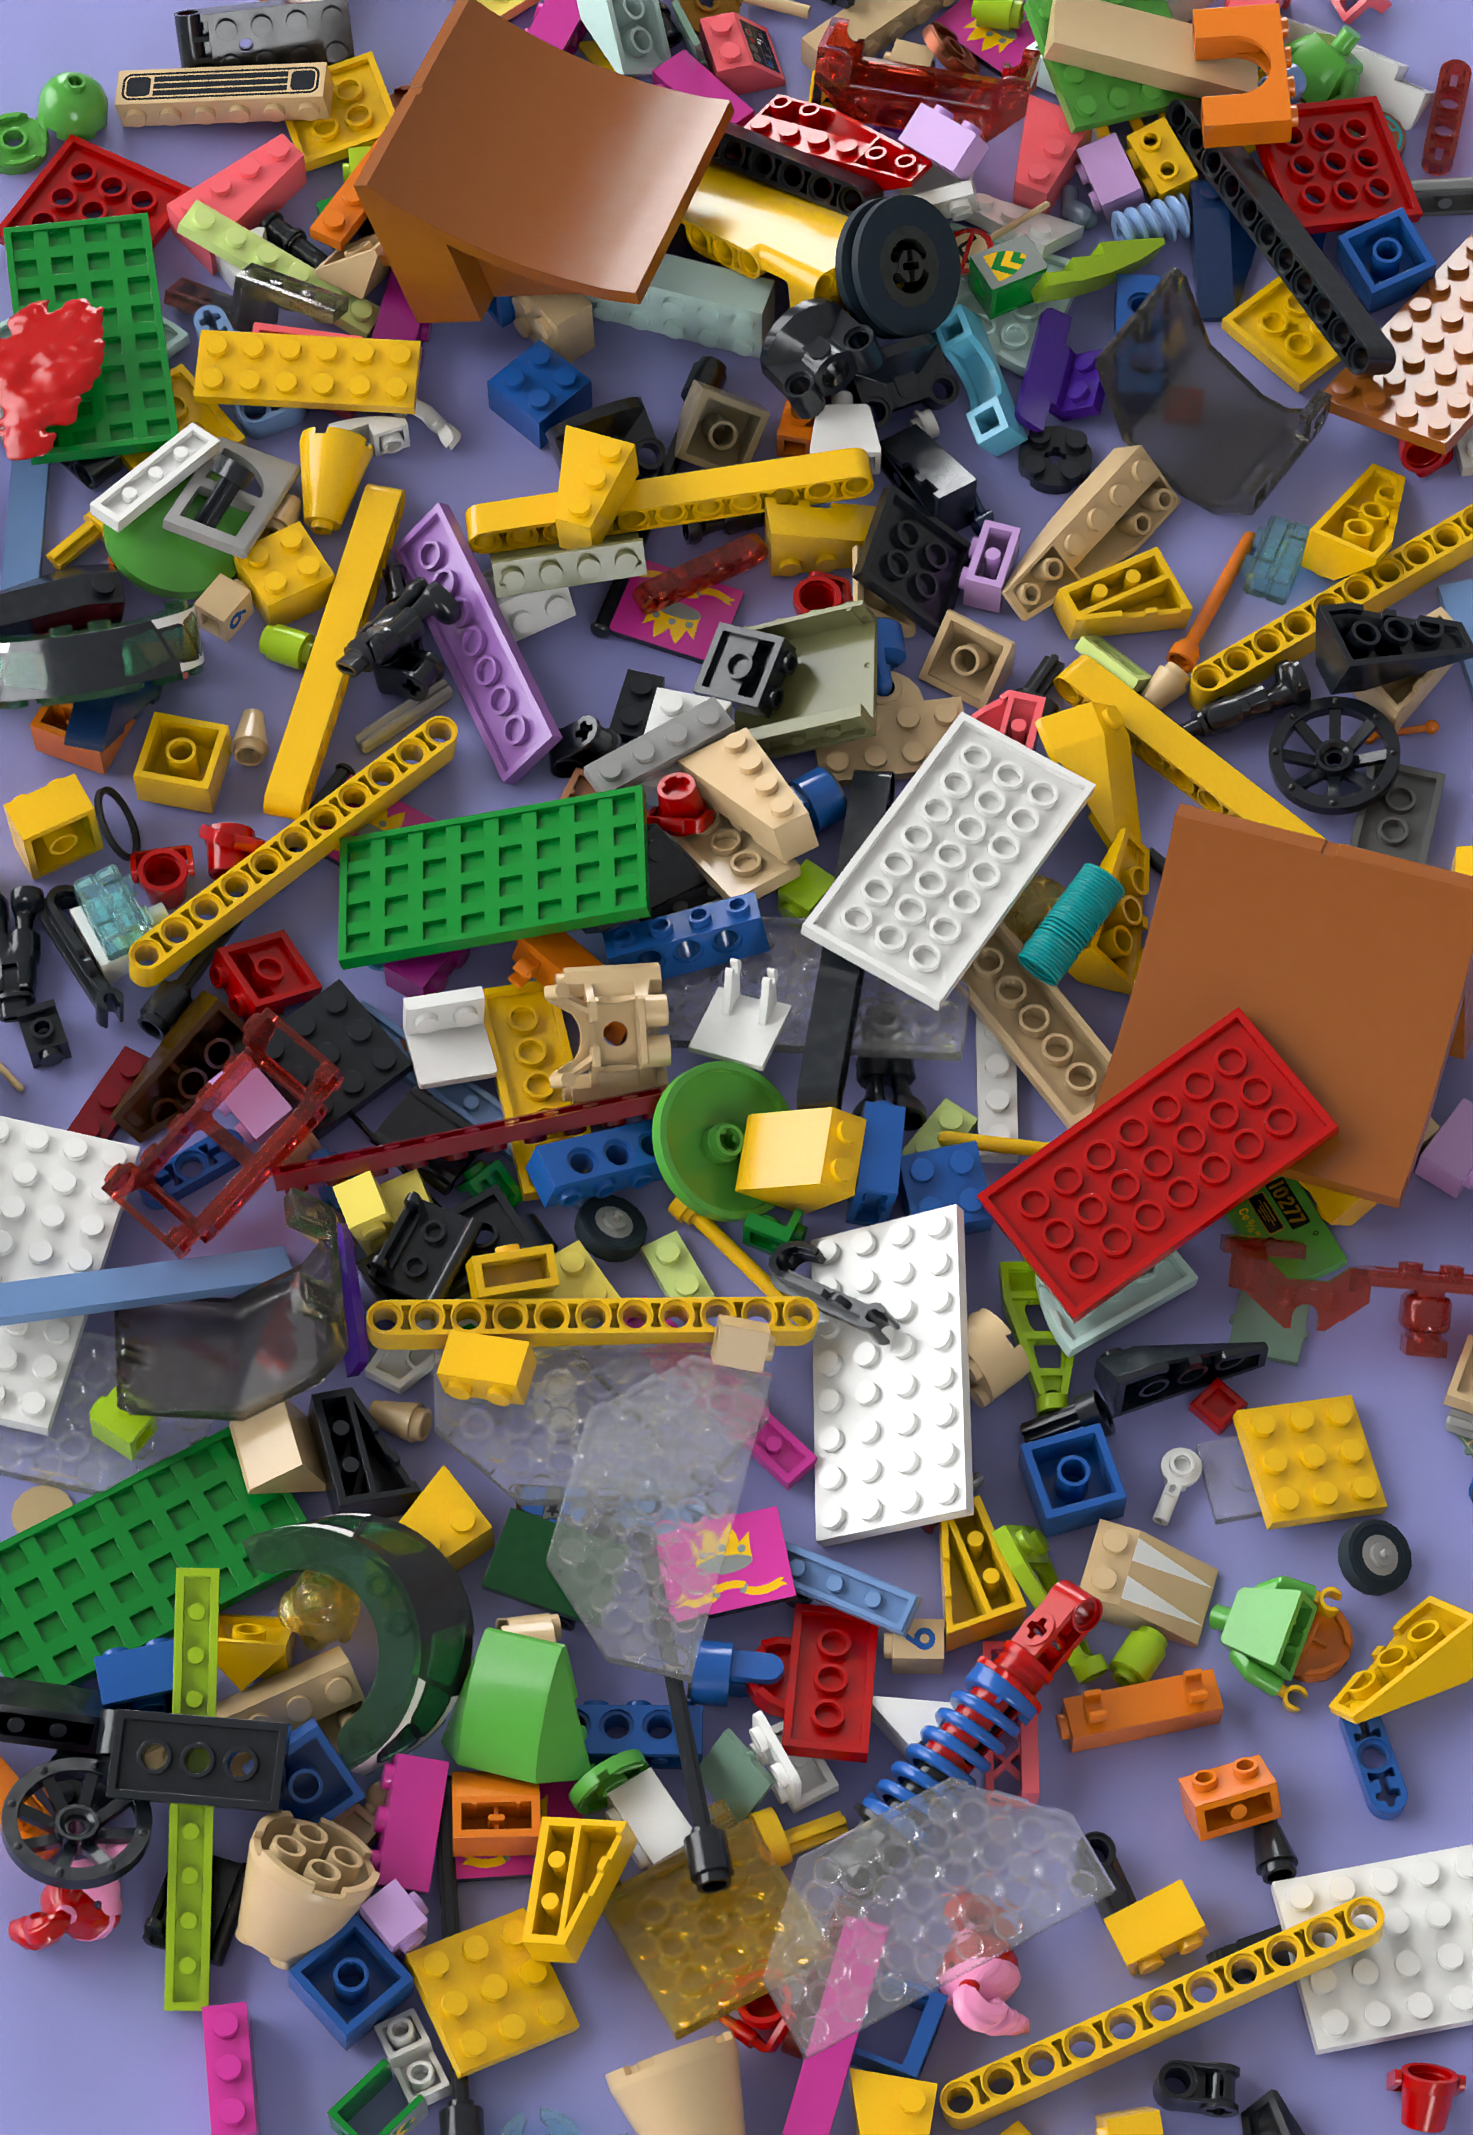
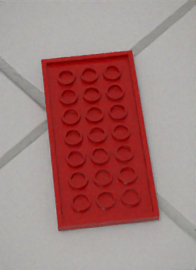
[976,1007,1339,1323]

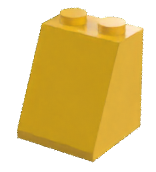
[735,1107,867,1215]

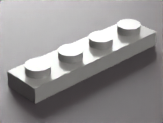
[584,696,735,793]

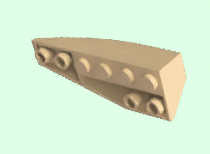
[1001,445,1181,621]
[145,1645,380,1777]

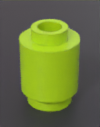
[971,0,1025,31]
[259,624,315,670]
[1109,1625,1168,1687]

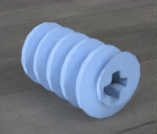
[1111,192,1191,242]

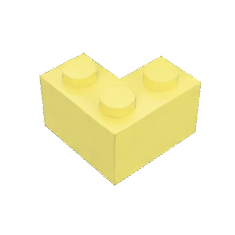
[333,1169,434,1256]

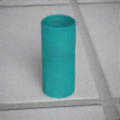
[1017,863,1125,986]

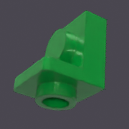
[455,1159,523,1208]
[742,1208,808,1255]

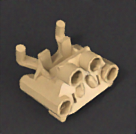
[544,962,671,1105]

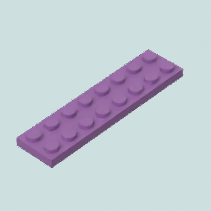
[392,502,563,785]

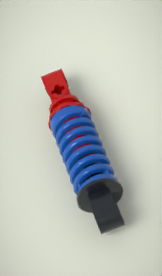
[825,1580,1103,1901]

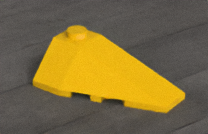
[1034,702,1142,850]

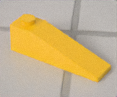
[1301,463,1406,581]
[1061,828,1150,995]
[1328,1595,1473,1724]

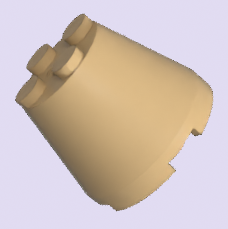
[235,1811,380,1970]
[605,2030,746,2135]

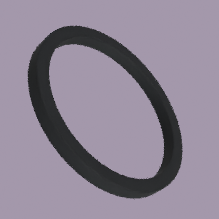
[94,786,141,861]

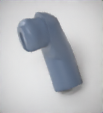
[1061,185,1098,230]

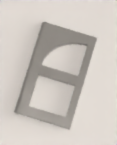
[162,436,301,559]

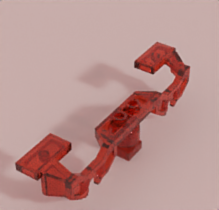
[1219,1234,1473,1359]

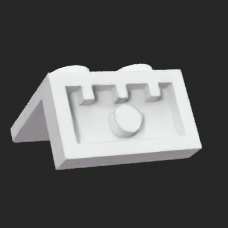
[403,986,497,1089]

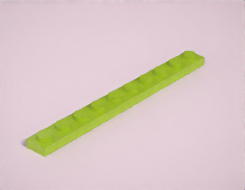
[164,1568,220,2011]

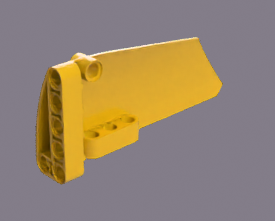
[681,160,905,315]

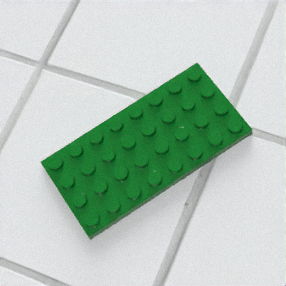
[3,213,178,465]
[338,785,651,970]
[0,1426,326,1687]

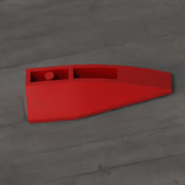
[741,94,933,191]

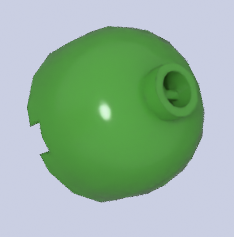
[37,71,108,141]

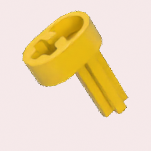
[46,511,104,571]
[749,1806,849,1871]

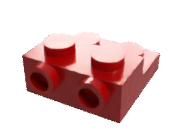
[209,929,323,1026]

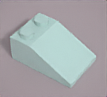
[576,0,672,77]

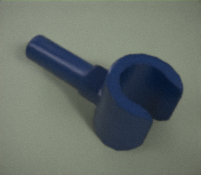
[970,492,994,538]

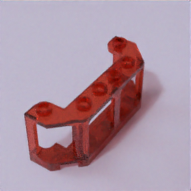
[814,17,1041,143]
[101,1007,345,1259]

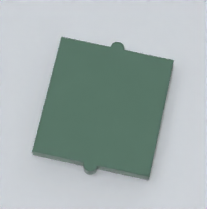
[671,0,708,69]
[1229,1288,1311,1367]
[700,1728,776,1826]

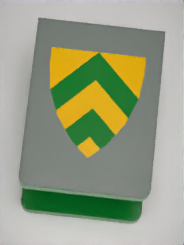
[968,234,1048,320]
[327,2058,429,2135]

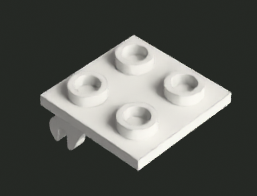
[688,958,793,1071]

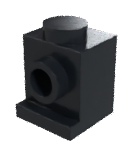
[15,999,72,1069]

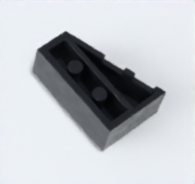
[879,424,977,532]
[582,823,706,934]
[307,1387,422,1526]

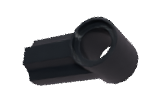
[1073,1831,1137,1924]

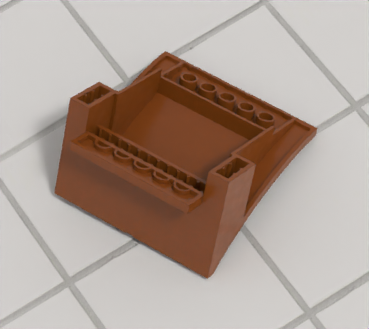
[353,0,735,323]
[1092,803,1473,1209]

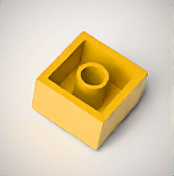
[233,521,335,626]
[133,711,232,814]
[3,773,104,881]

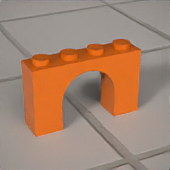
[1192,3,1298,148]

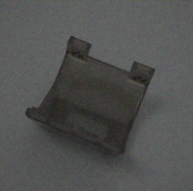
[1095,267,1332,516]
[114,1187,350,1422]

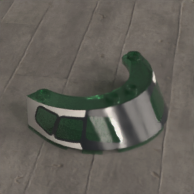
[0,599,206,709]
[241,1513,475,1776]

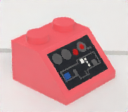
[699,12,785,96]

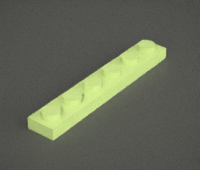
[177,200,380,338]

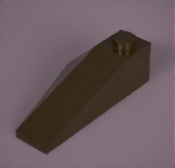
[110,990,260,1143]

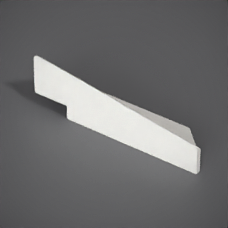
[1281,15,1435,130]

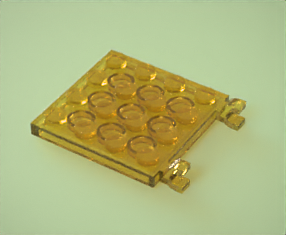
[602,1799,833,2041]

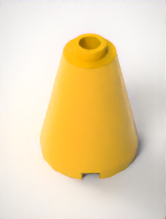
[299,427,374,535]

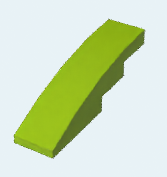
[1031,237,1166,303]

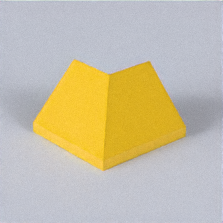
[218,1613,298,1691]

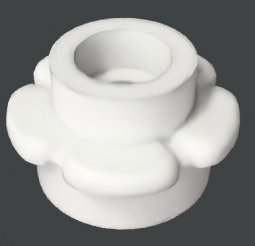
[909,408,940,439]

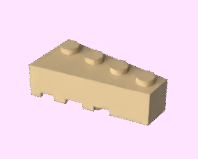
[677,727,819,863]

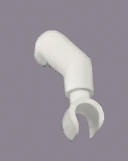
[392,399,461,450]

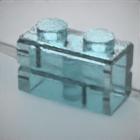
[1240,515,1311,606]
[73,864,154,961]

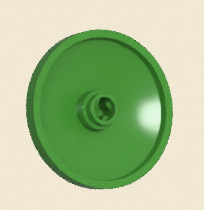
[103,470,250,600]
[652,1061,791,1222]

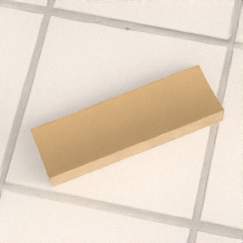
[1044,0,1258,99]
[955,920,1112,1129]

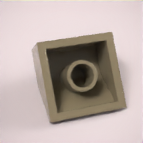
[674,379,770,469]

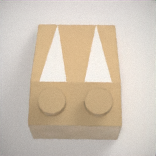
[1080,1519,1219,1648]

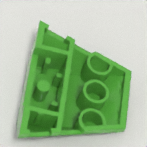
[440,1627,595,1784]

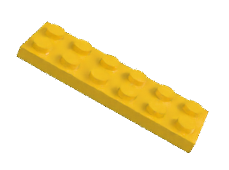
[193,330,422,414]
[482,980,591,1202]

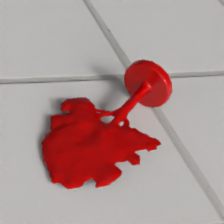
[0,298,106,461]

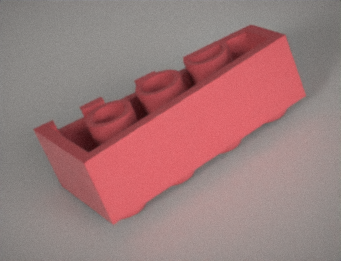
[167,133,307,276]

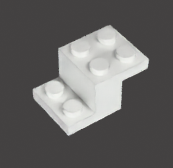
[900,164,981,221]

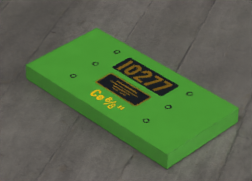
[1225,1176,1348,1297]

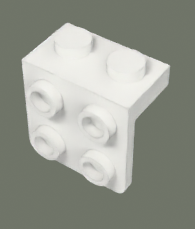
[482,569,576,642]
[749,1710,839,1814]

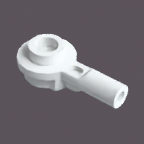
[1152,1447,1202,1526]

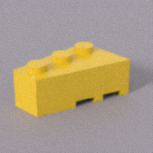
[764,497,876,577]

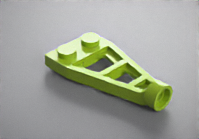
[998,1261,1074,1417]
[991,1525,1110,1685]

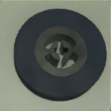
[835,195,961,339]

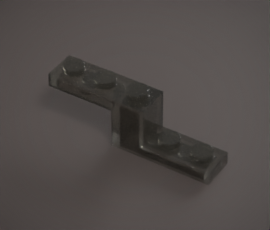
[164,262,350,332]

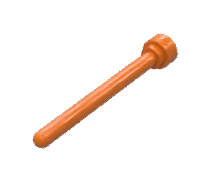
[1166,531,1257,673]

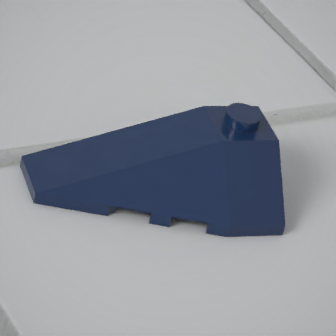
[1188,180,1257,322]
[64,627,166,752]

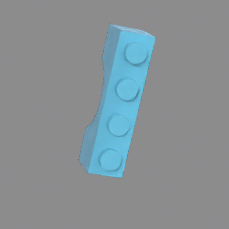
[934,303,1028,457]

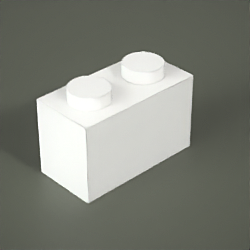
[605,1767,692,1878]

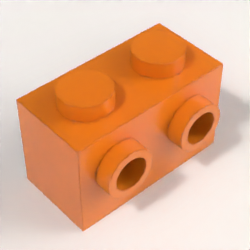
[1178,1754,1282,1842]

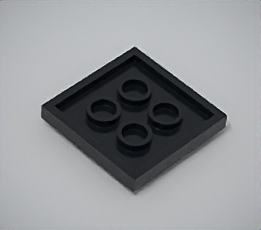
[852,484,971,638]
[245,979,414,1140]

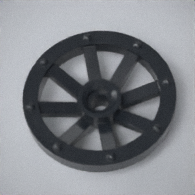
[1268,696,1400,815]
[1,1757,153,1890]

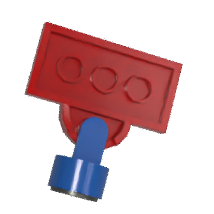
[687,1603,878,1763]

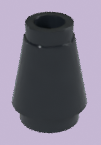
[1253,1819,1298,1885]

